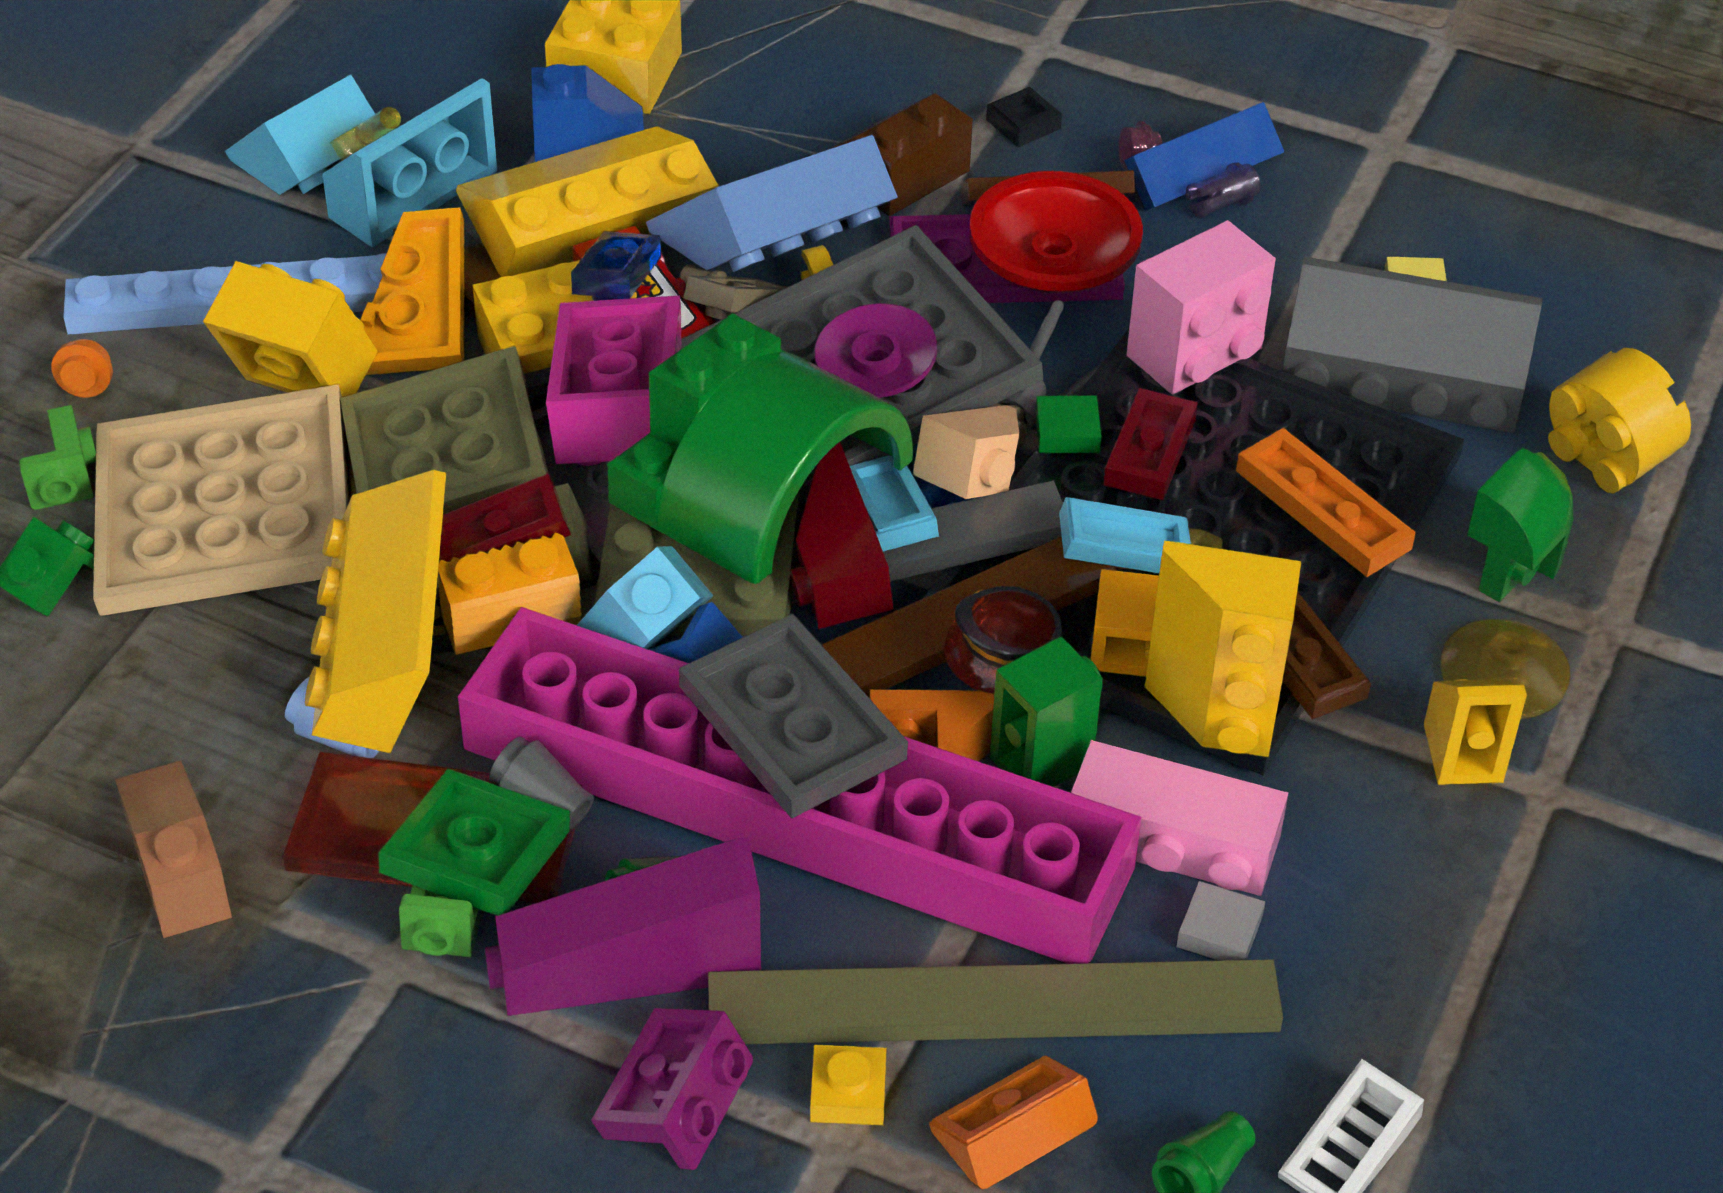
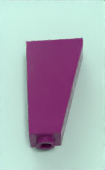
[485,837,761,1016]

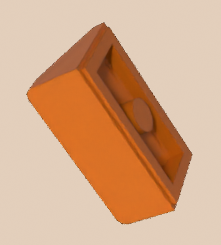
[929,1055,1098,1189]

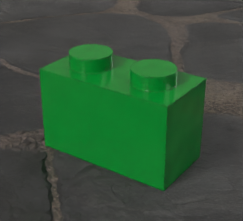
[990,637,1103,787]

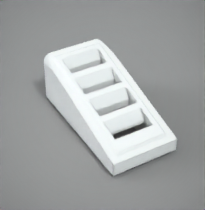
[1278,1059,1424,1193]

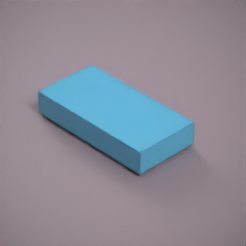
[850,455,939,551]
[1059,497,1191,573]

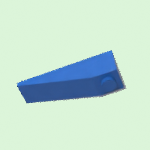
[531,64,644,162]

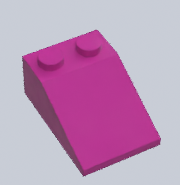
[546,295,681,466]

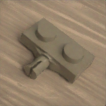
[680,264,787,319]

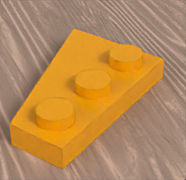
[360,207,464,375]

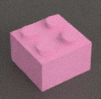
[1126,220,1276,395]

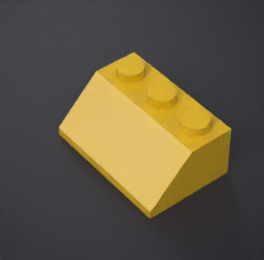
[1145,540,1301,757]

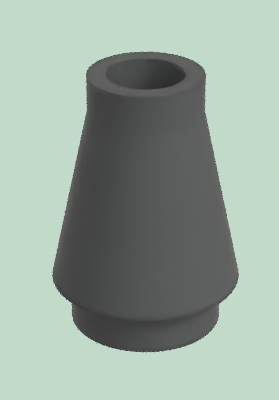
[489,737,594,829]

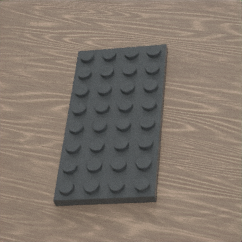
[533,225,1043,571]

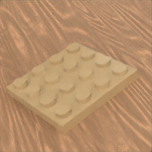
[93,384,350,616]

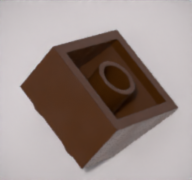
[825,93,973,216]

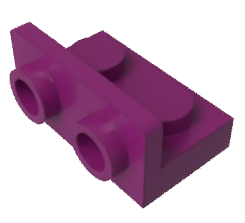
[591,1008,753,1170]

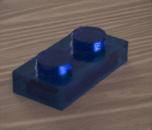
[571,231,661,301]

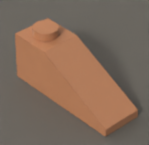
[115,761,232,938]

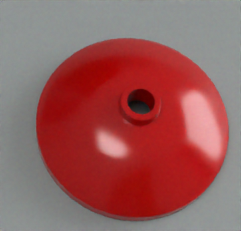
[969,171,1143,293]

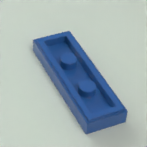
[1124,102,1284,211]

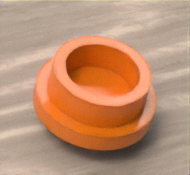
[51,339,113,398]

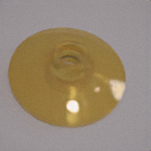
[1440,619,1570,719]

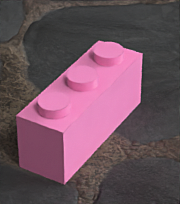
[1071,740,1289,896]

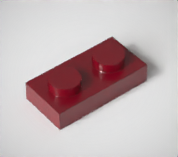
[1104,388,1198,500]
[439,474,571,563]

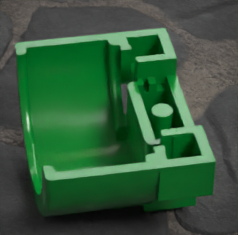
[607,313,913,584]

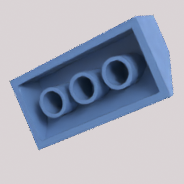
[646,135,898,272]

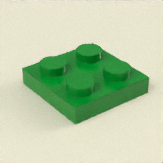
[378,769,570,916]

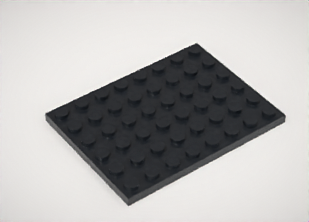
[923,328,1464,776]

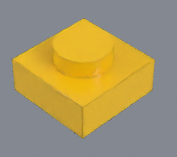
[810,1045,887,1125]

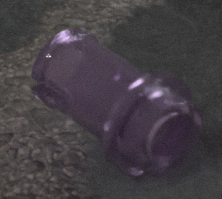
[1186,162,1261,218]

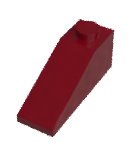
[789,442,893,629]

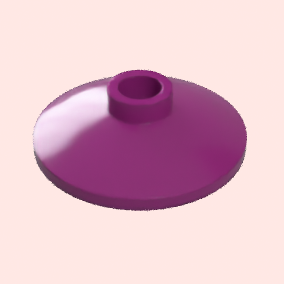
[815,303,937,398]

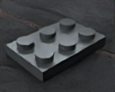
[679,614,908,819]

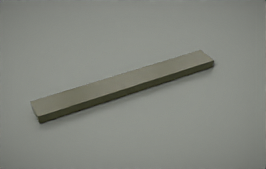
[708,959,1283,1044]

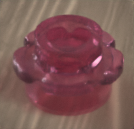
[1119,121,1162,171]

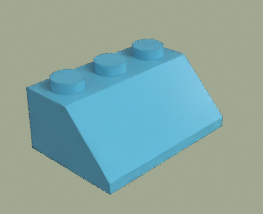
[322,78,497,248]

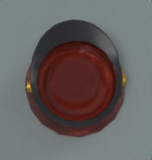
[944,586,1062,694]

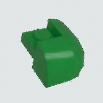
[1467,447,1573,602]

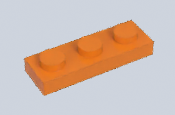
[1236,428,1416,577]

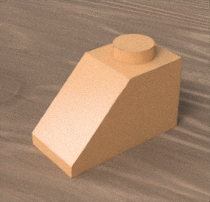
[913,405,1019,499]

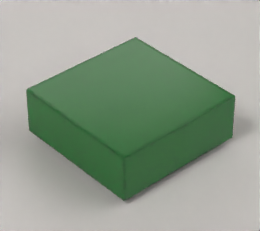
[1035,396,1101,453]

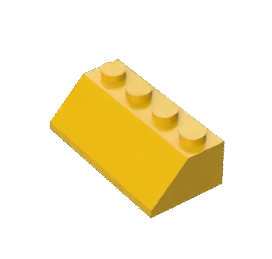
[456,126,719,277]
[305,470,446,753]

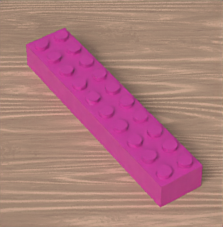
[458,607,1142,964]

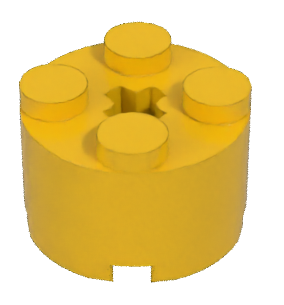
[1548,348,1691,494]

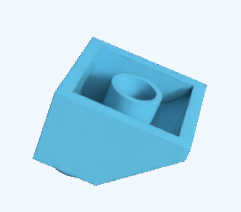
[225,75,386,195]

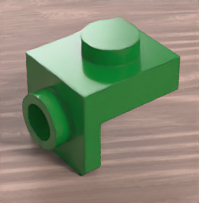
[0,517,94,617]

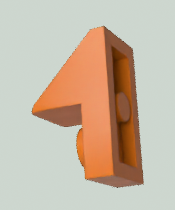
[870,689,995,762]

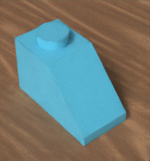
[577,546,714,649]

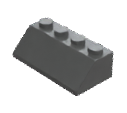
[1282,256,1543,433]

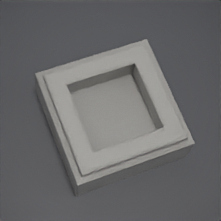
[1176,881,1265,961]

